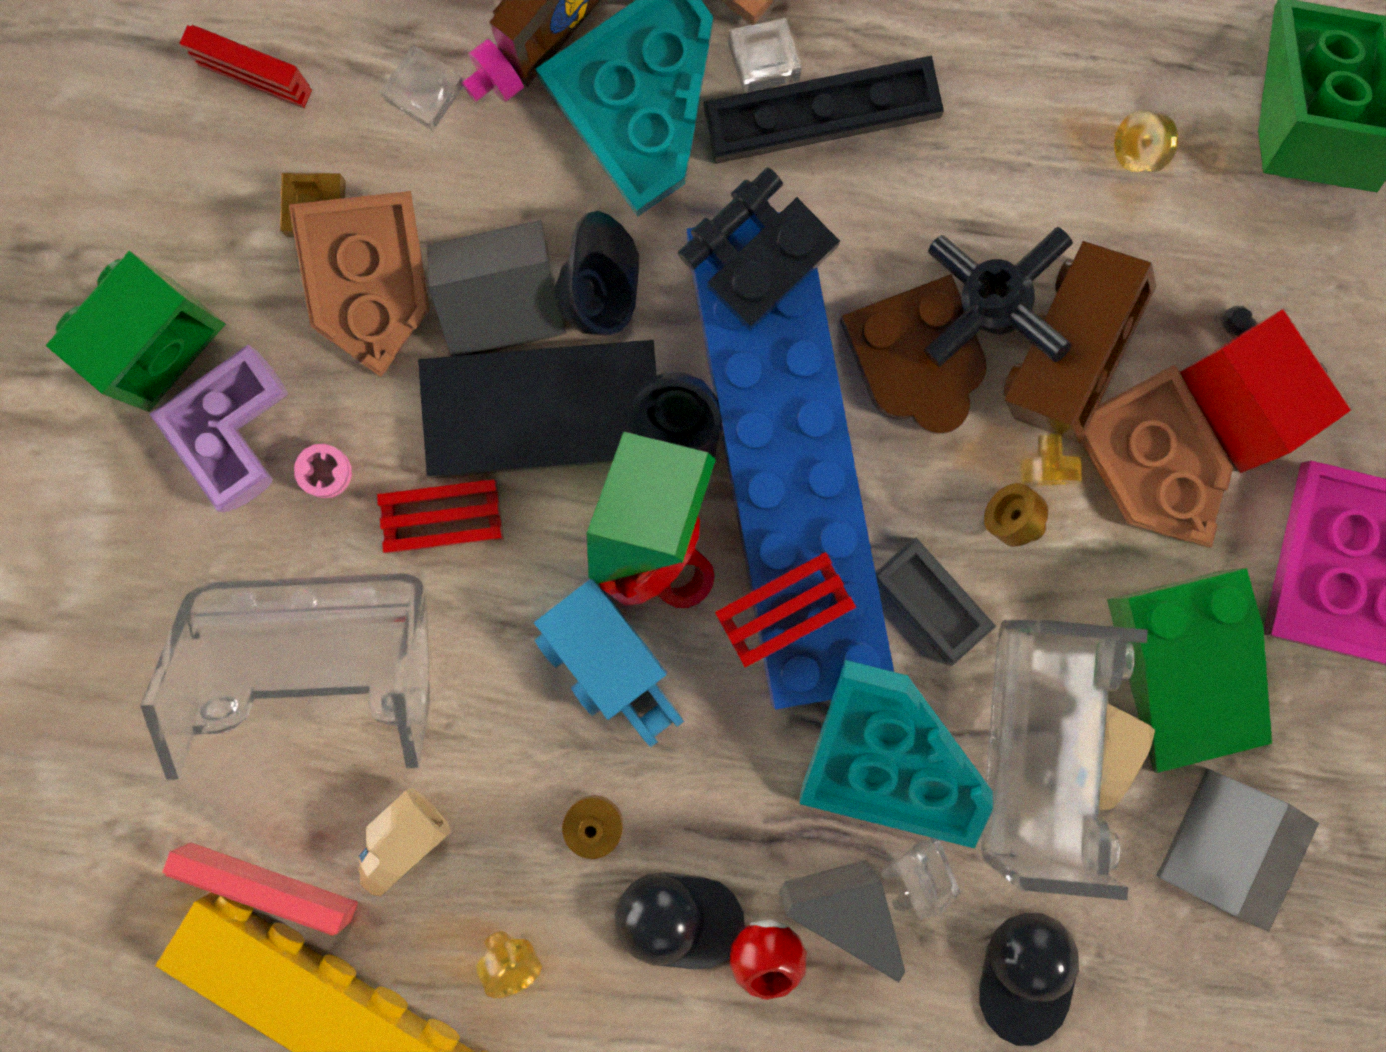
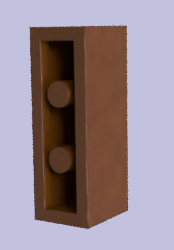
[1003,241,1157,444]

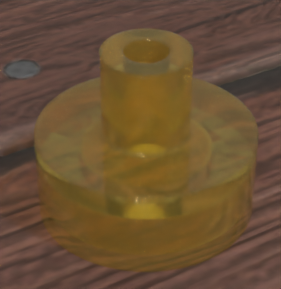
[1114,111,1178,173]
[1020,434,1082,486]
[476,931,542,998]

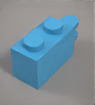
[534,579,685,747]

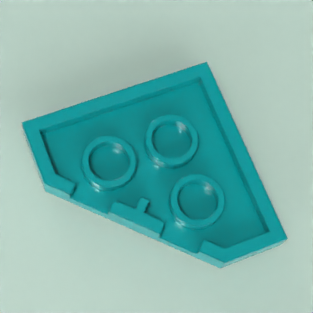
[535,0,713,217]
[799,660,993,849]

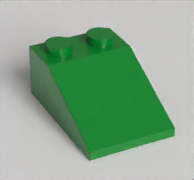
[1258,0,1386,193]
[1107,568,1272,773]

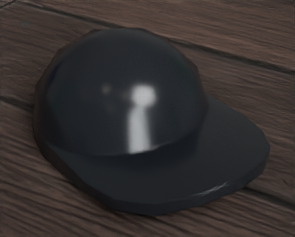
[555,210,639,336]
[627,372,721,458]
[615,872,745,969]
[979,913,1079,1046]

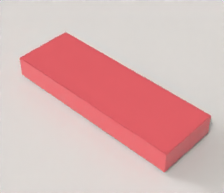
[162,842,358,936]

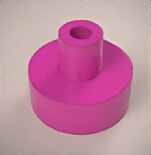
[461,39,524,102]

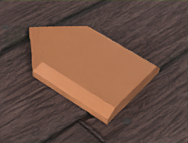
[289,191,430,377]
[1081,364,1234,548]

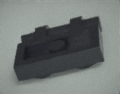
[677,167,840,331]

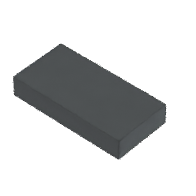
[875,537,996,666]

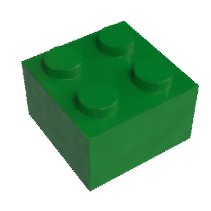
[45,251,226,412]

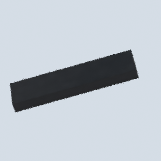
[704,55,944,164]

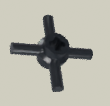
[924,227,1073,367]

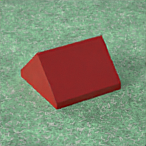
[1180,308,1352,474]

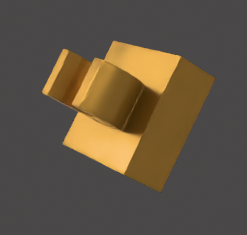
[280,173,346,237]

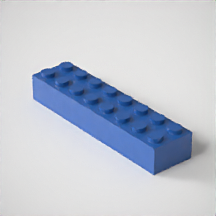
[686,212,894,710]

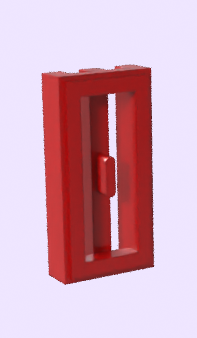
[179,24,312,109]
[376,479,504,554]
[715,552,856,668]

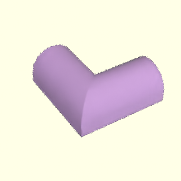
[149,345,288,512]

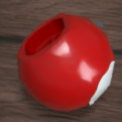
[730,919,807,1000]

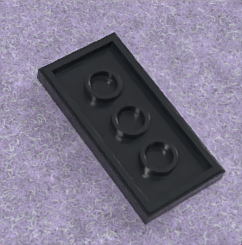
[418,339,657,478]

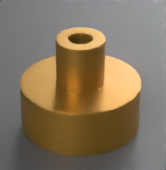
[984,483,1048,547]
[562,795,623,859]

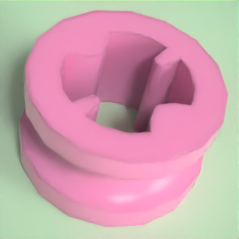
[294,444,352,498]

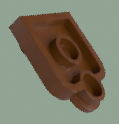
[840,274,987,434]

